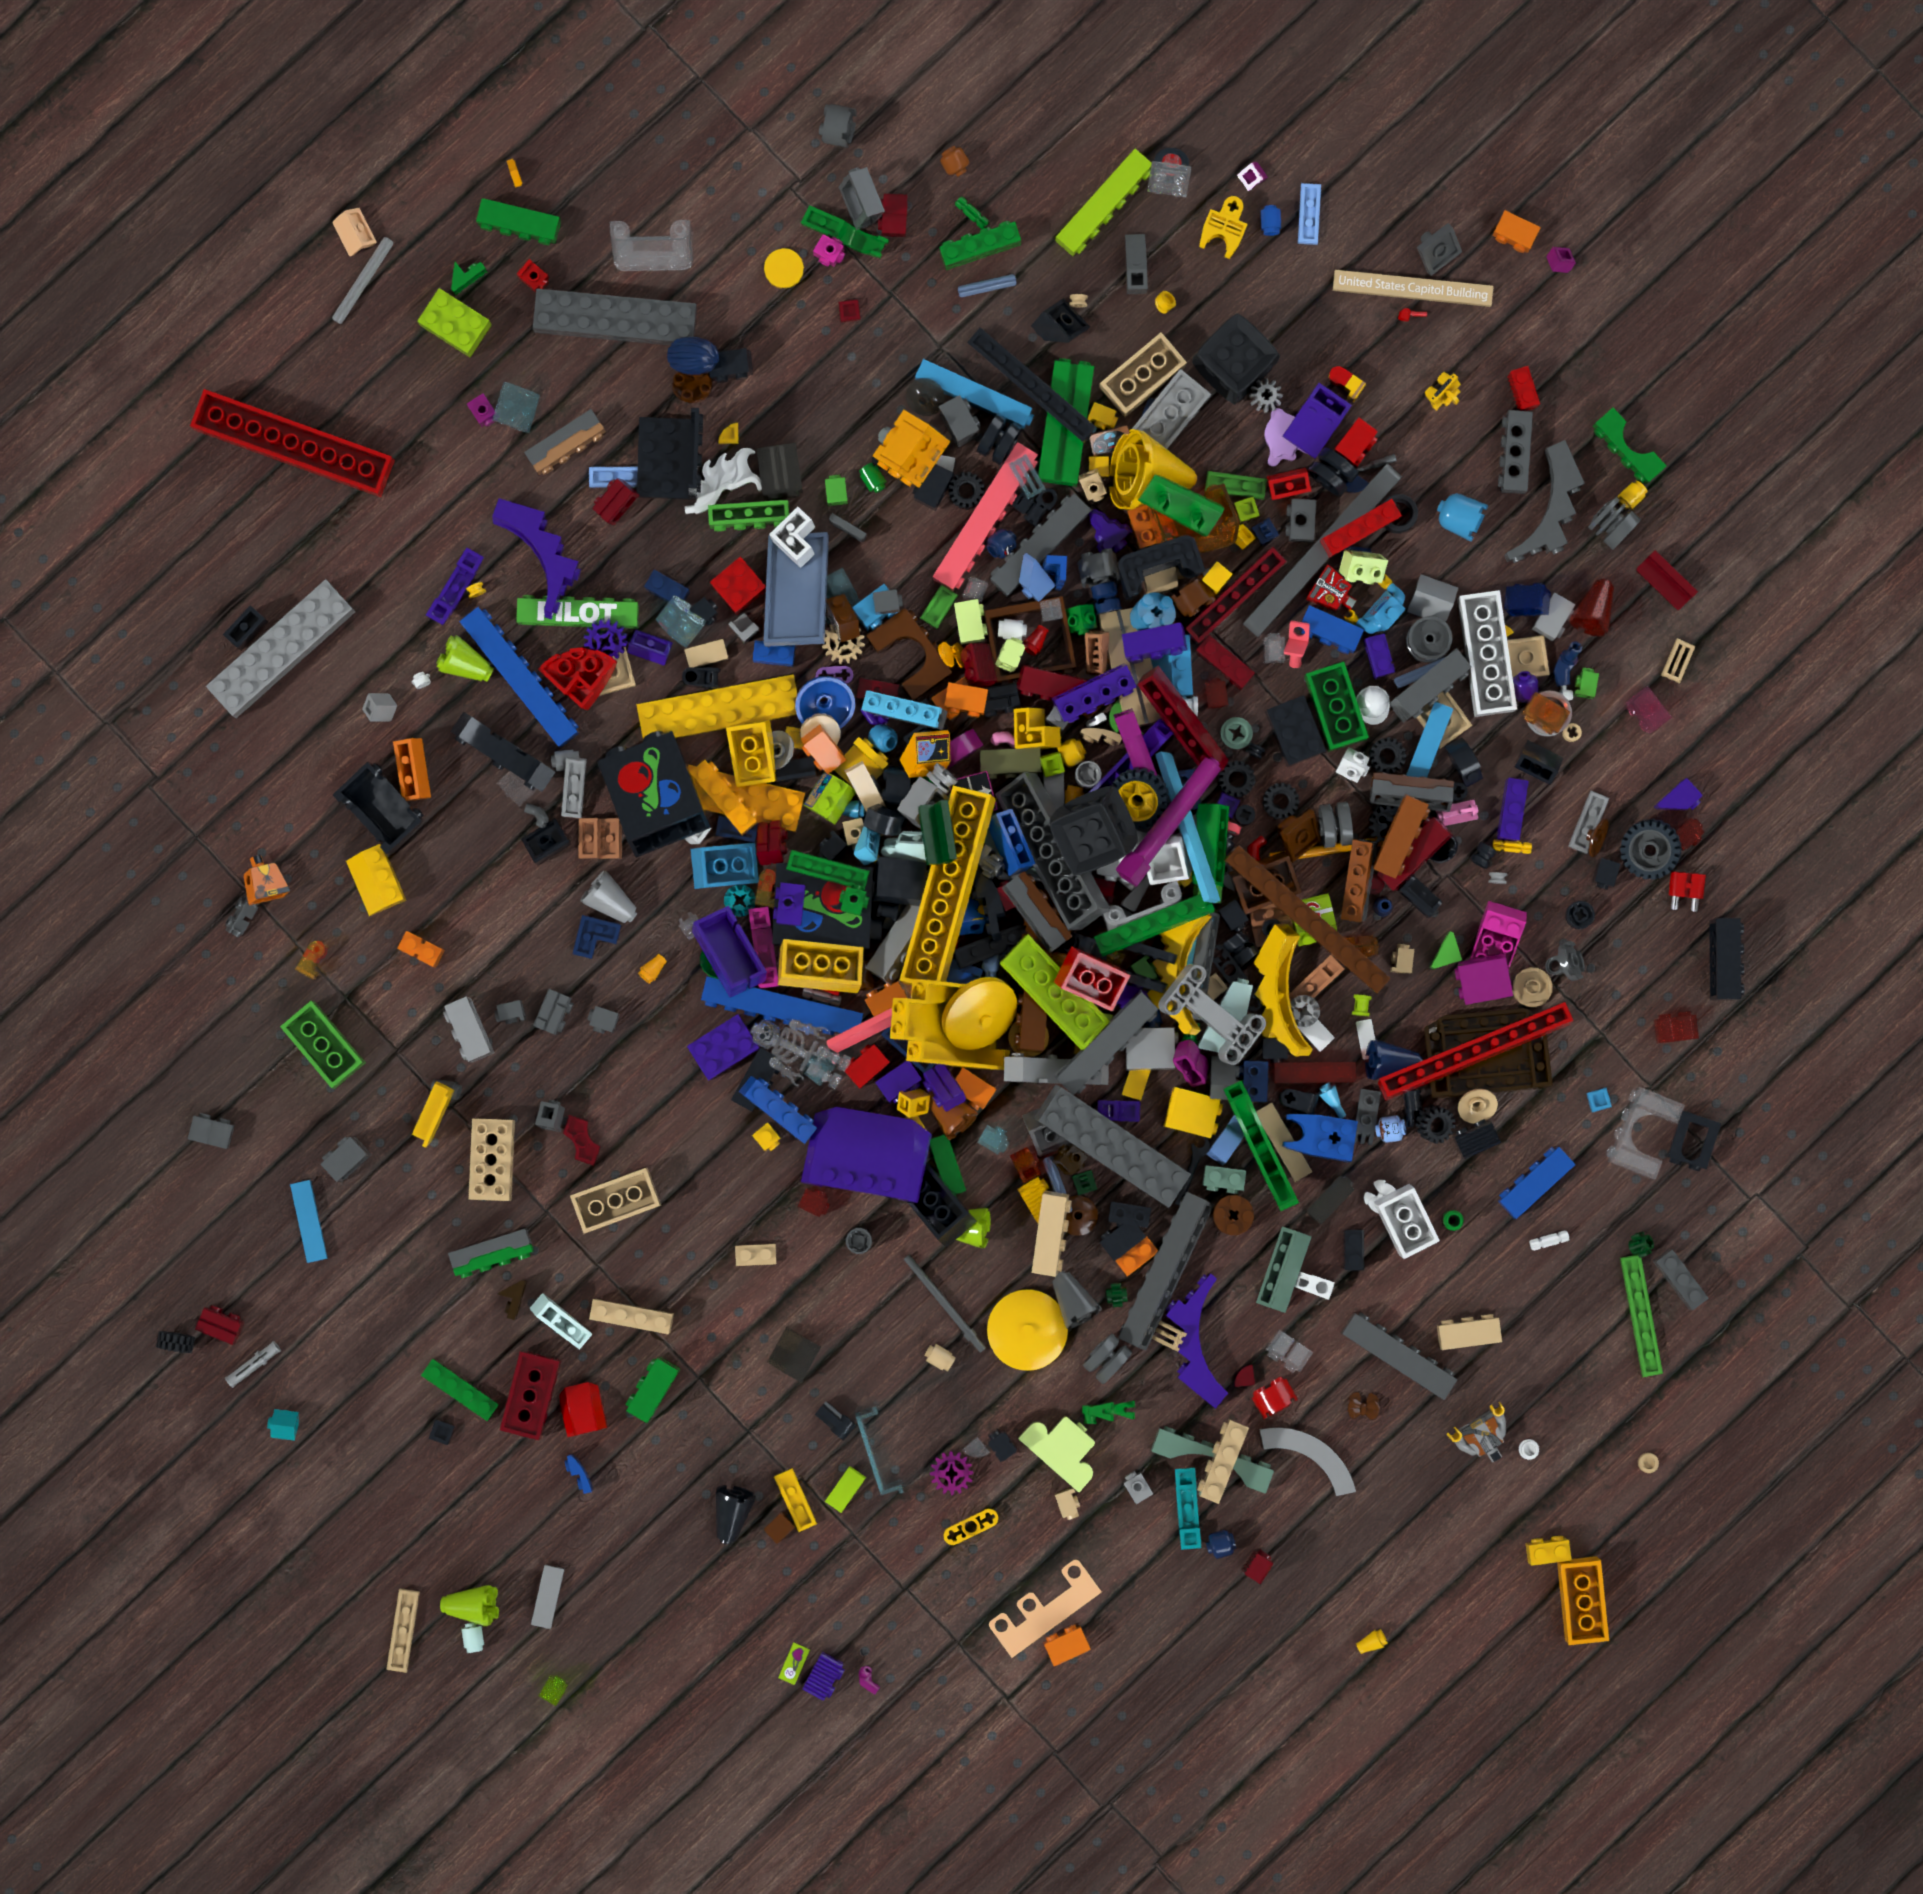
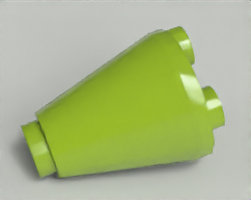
[436,635,494,682]
[440,1585,499,1626]

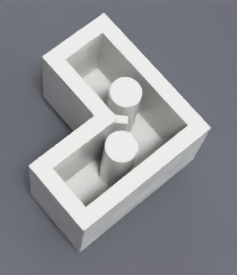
[769,507,815,568]

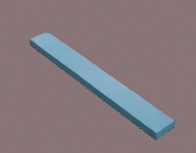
[1155,751,1220,903]

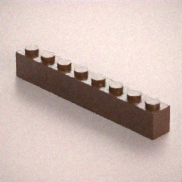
[1014,889,1055,1053]

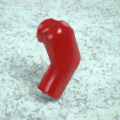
[1247,835,1267,861]

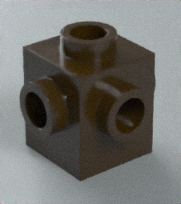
[1052,1143,1088,1175]

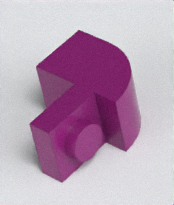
[947,729,983,770]

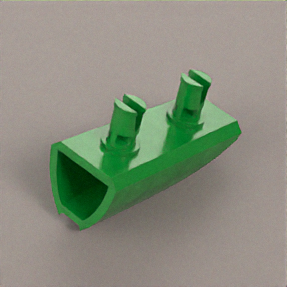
[1138,474,1224,537]

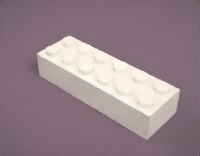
[1457,590,1517,717]

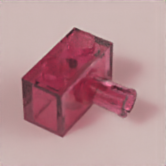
[1625,686,1672,734]

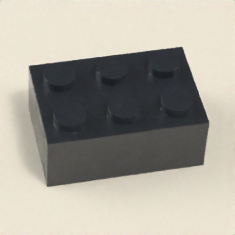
[1265,695,1326,768]

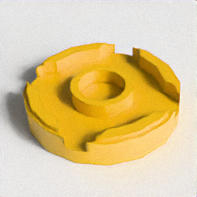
[764,248,804,289]

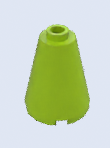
[956,1208,991,1248]

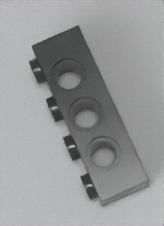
[1498,410,1533,494]

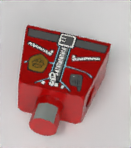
[1306,564,1357,612]

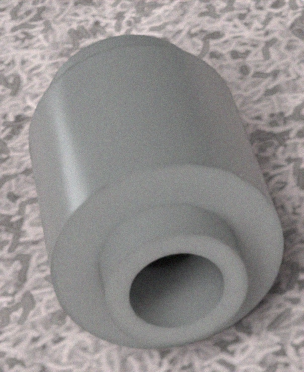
[551,749,579,771]

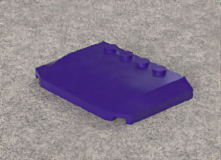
[801,1107,932,1203]

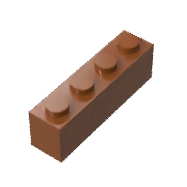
[1372,794,1430,879]

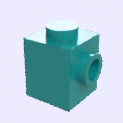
[267,1409,299,1441]

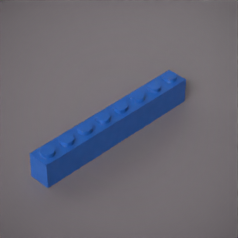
[459,607,579,748]
[701,977,864,1036]

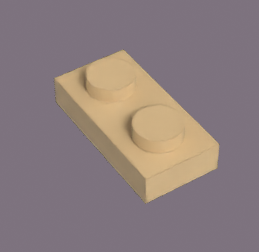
[735,1244,777,1266]

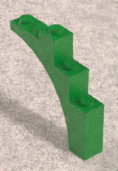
[1223,1081,1299,1211]

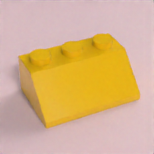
[346,844,407,916]

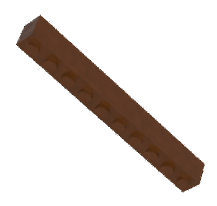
[1224,845,1391,994]

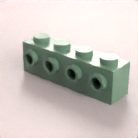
[1256,1226,1311,1313]

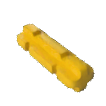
[1492,839,1532,854]

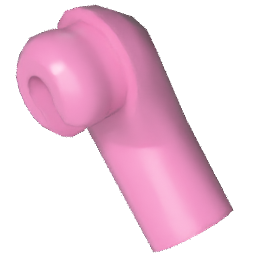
[990,731,1015,749]

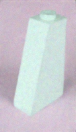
[1198,978,1253,1055]

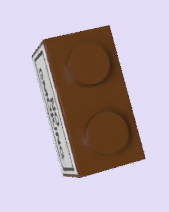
[826,594,860,642]

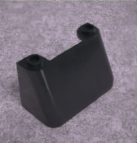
[1118,535,1205,600]
[332,762,424,854]

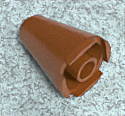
[925,1090,978,1140]

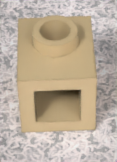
[842,818,864,849]

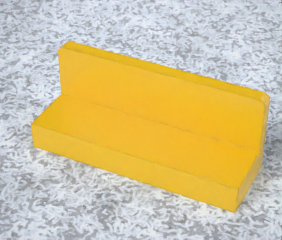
[412,1081,455,1148]

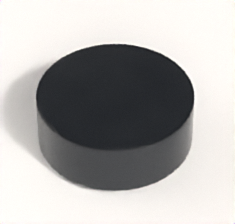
[1262,918,1281,937]

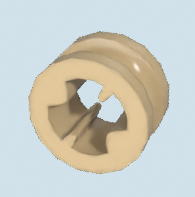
[1069,294,1088,308]
[1562,723,1582,742]

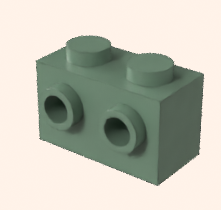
[1202,1165,1246,1194]

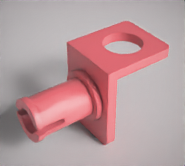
[1284,621,1310,668]

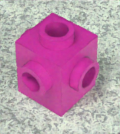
[813,234,845,267]

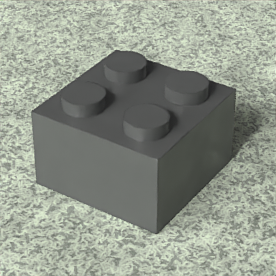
[939,395,981,448]
[320,1137,372,1182]

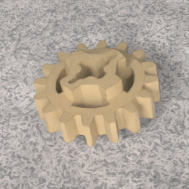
[822,624,865,664]

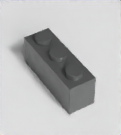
[1653,1249,1709,1310]

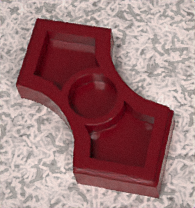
[563,1115,601,1166]

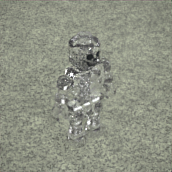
[750,1019,852,1090]

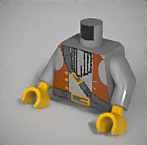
[1447,1402,1506,1462]

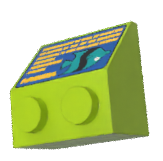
[803,771,856,825]

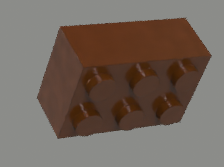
[1229,851,1302,914]

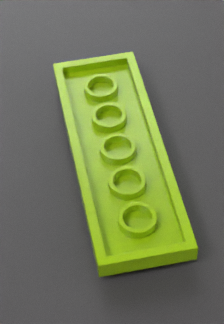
[1000,934,1110,1050]

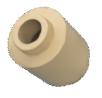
[925,1344,956,1372]

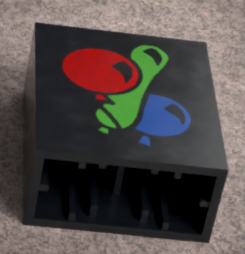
[597,731,711,858]
[772,863,882,950]

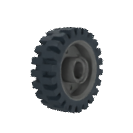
[1620,819,1682,880]

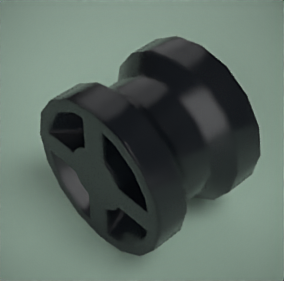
[1234,805,1255,826]

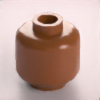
[940,145,969,177]

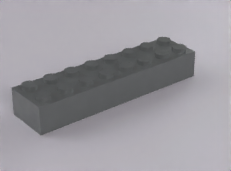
[533,289,697,346]
[995,772,1110,930]
[1034,1084,1191,1208]

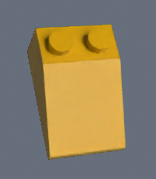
[726,720,776,787]

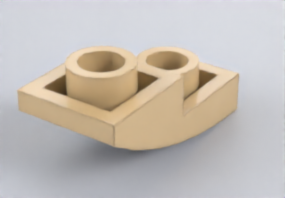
[1080,728,1122,746]

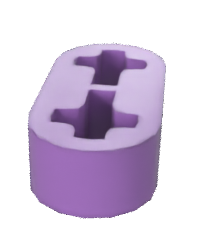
[815,666,854,684]

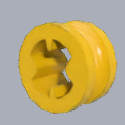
[466,582,486,598]

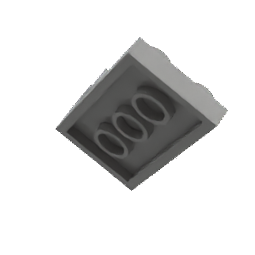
[1132,369,1212,449]

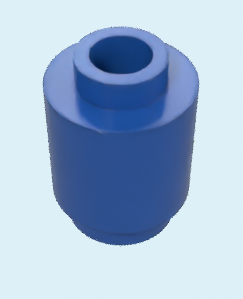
[1261,205,1281,236]

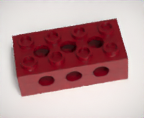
[500,1350,561,1440]

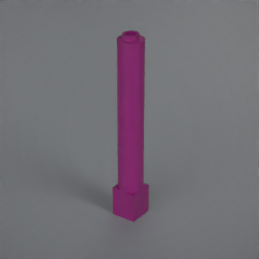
[1113,708,1179,835]
[1116,757,1221,887]

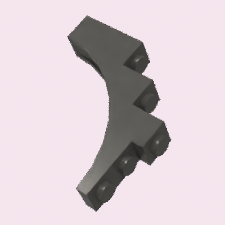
[1504,440,1585,563]

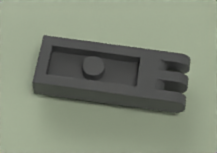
[1355,1089,1381,1146]

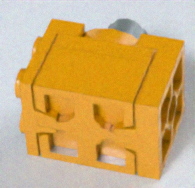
[873,410,950,488]

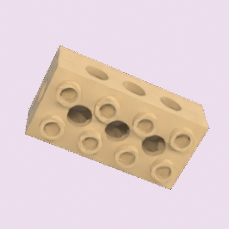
[469,1119,515,1201]

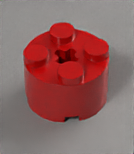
[1251,1376,1298,1420]

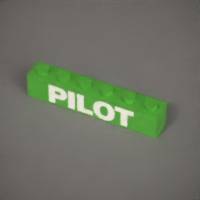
[517,595,639,629]

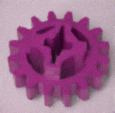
[930,1451,974,1495]

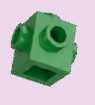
[1065,604,1097,636]
[839,884,869,916]

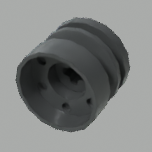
[1588,496,1642,550]

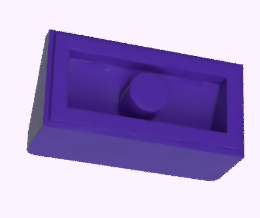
[627,630,673,665]

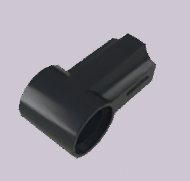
[815,1401,857,1441]

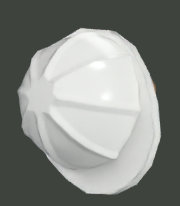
[1356,686,1390,725]

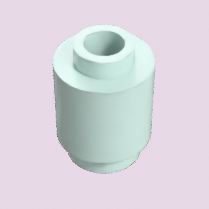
[461,1622,484,1653]

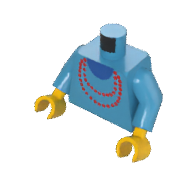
[1344,574,1405,634]

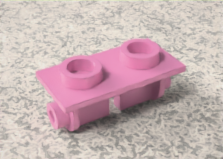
[1436,800,1478,826]

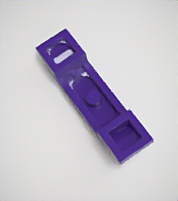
[426,547,484,625]

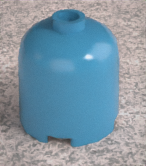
[1437,493,1488,542]

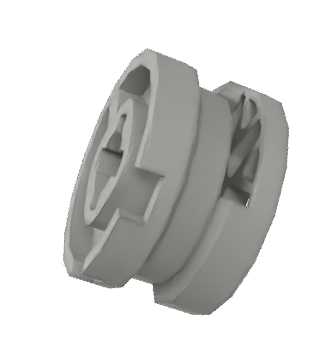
[926,763,958,793]

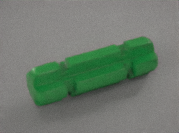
[955,196,989,229]

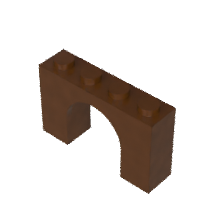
[866,608,953,701]

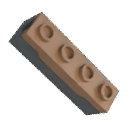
[524,409,606,475]

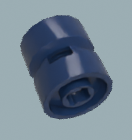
[1091,582,1122,615]

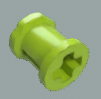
[1352,994,1372,1017]

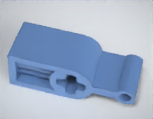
[1207,1115,1244,1166]

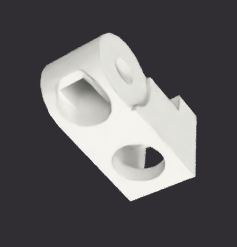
[1295,1272,1335,1300]

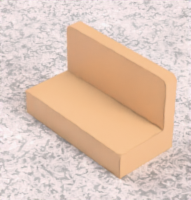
[333,208,377,256]

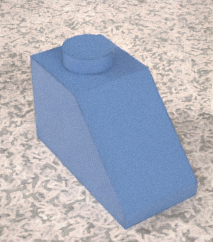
[1019,553,1056,602]

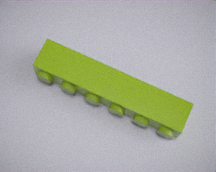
[1055,149,1153,256]

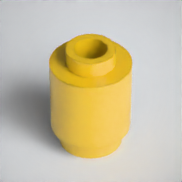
[1618,480,1648,510]

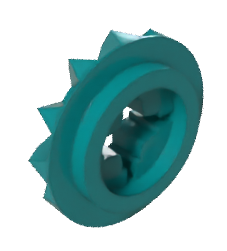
[724,885,756,917]

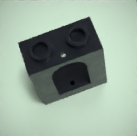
[1665,1111,1721,1172]

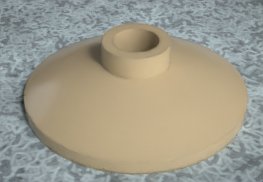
[1458,1089,1498,1124]

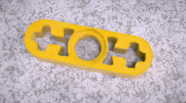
[944,1508,998,1545]

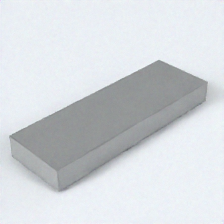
[561,757,587,818]
[1568,791,1609,854]
[531,1564,565,1629]

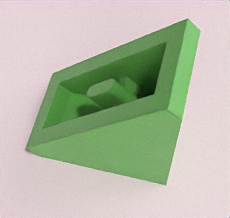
[1429,931,1462,969]

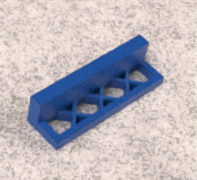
[1041,555,1067,591]

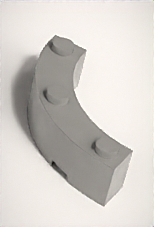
[1004,1053,1109,1085]

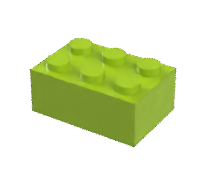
[417,288,492,358]

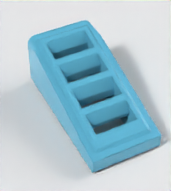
[854,827,880,865]

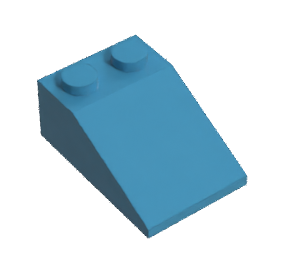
[691,843,759,889]

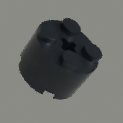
[882,766,916,806]

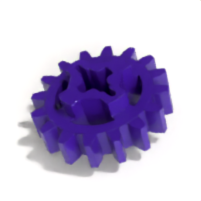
[584,618,628,659]

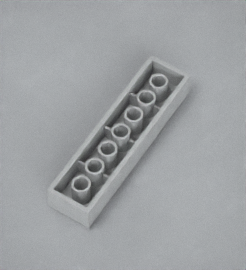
[206,579,355,718]

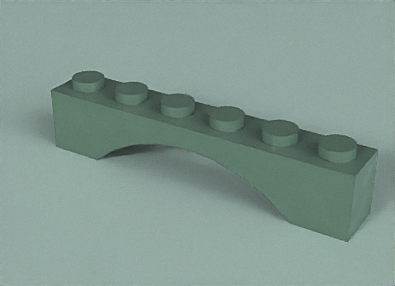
[1151,1426,1274,1494]

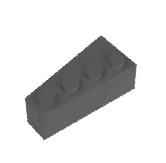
[1389,648,1472,723]

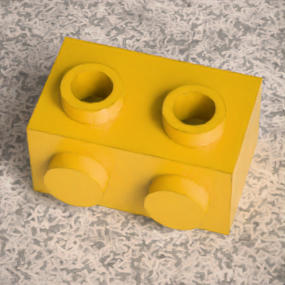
[1525,1536,1572,1566]

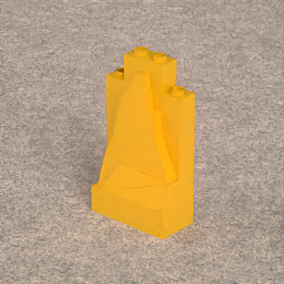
[890,979,1014,1070]

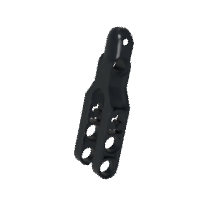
[1059,932,1177,994]

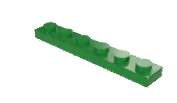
[1094,894,1215,957]

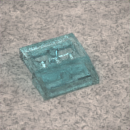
[492,382,540,433]
[656,595,706,648]

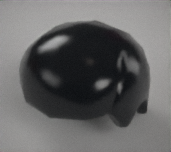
[1430,836,1458,863]

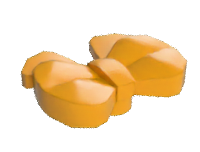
[938,642,965,668]

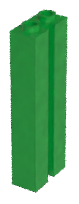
[1038,358,1094,487]

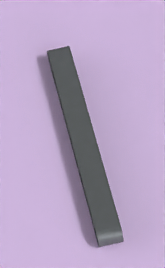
[1243,463,1402,637]

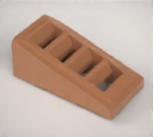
[1085,630,1109,674]

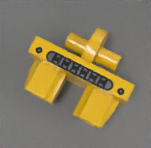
[1425,372,1461,411]

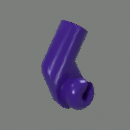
[860,708,889,725]

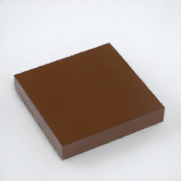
[1281,809,1321,863]

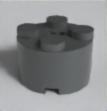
[819,104,857,148]
[1077,549,1120,588]

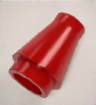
[1023,625,1049,656]

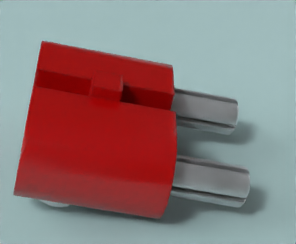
[1668,871,1706,912]

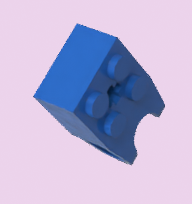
[1282,1114,1358,1162]

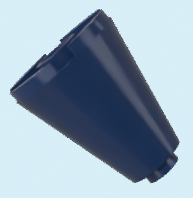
[1365,1040,1423,1080]

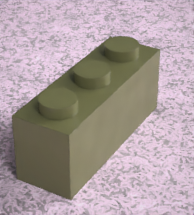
[980,748,1041,779]

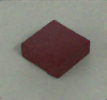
[838,299,861,323]

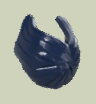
[667,337,719,375]

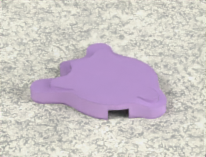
[1264,408,1307,467]

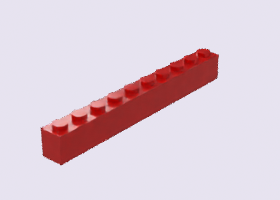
[1377,1002,1573,1101]

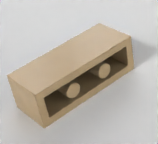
[1437,1314,1502,1350]

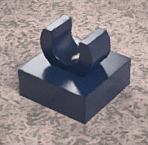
[1251,518,1279,546]

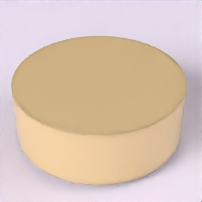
[1638,1452,1659,1473]

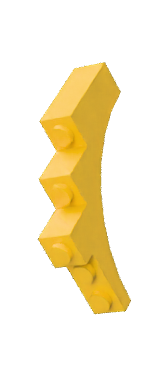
[1147,914,1212,1035]
[1253,924,1313,1057]

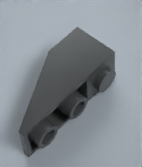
[1125,234,1148,294]

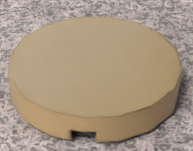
[800,713,841,745]
[1512,967,1553,1007]

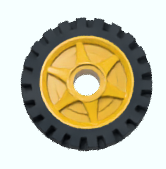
[1111,768,1169,829]

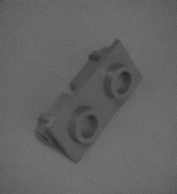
[225,895,259,938]

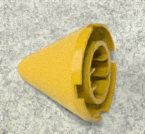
[1109,429,1197,510]

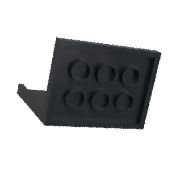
[637,408,703,500]

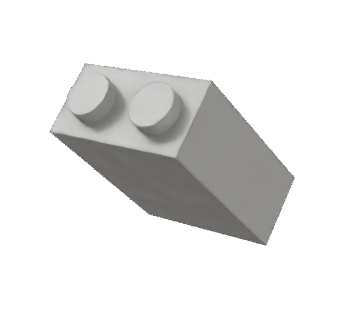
[1126,1028,1178,1071]

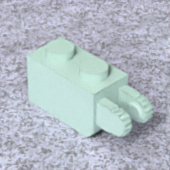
[881,831,926,862]

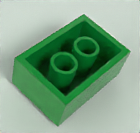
[625,1357,681,1423]

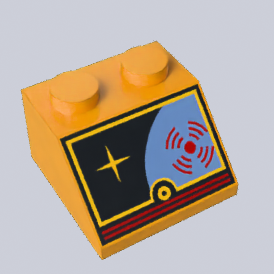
[900,730,950,778]

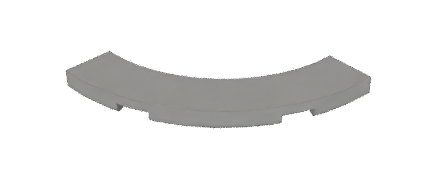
[1259,1427,1356,1496]

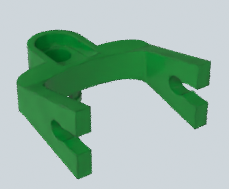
[1082,1400,1135,1424]

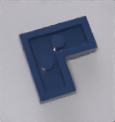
[572,915,622,959]

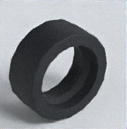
[1383,494,1418,533]

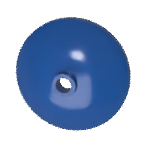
[795,676,855,729]

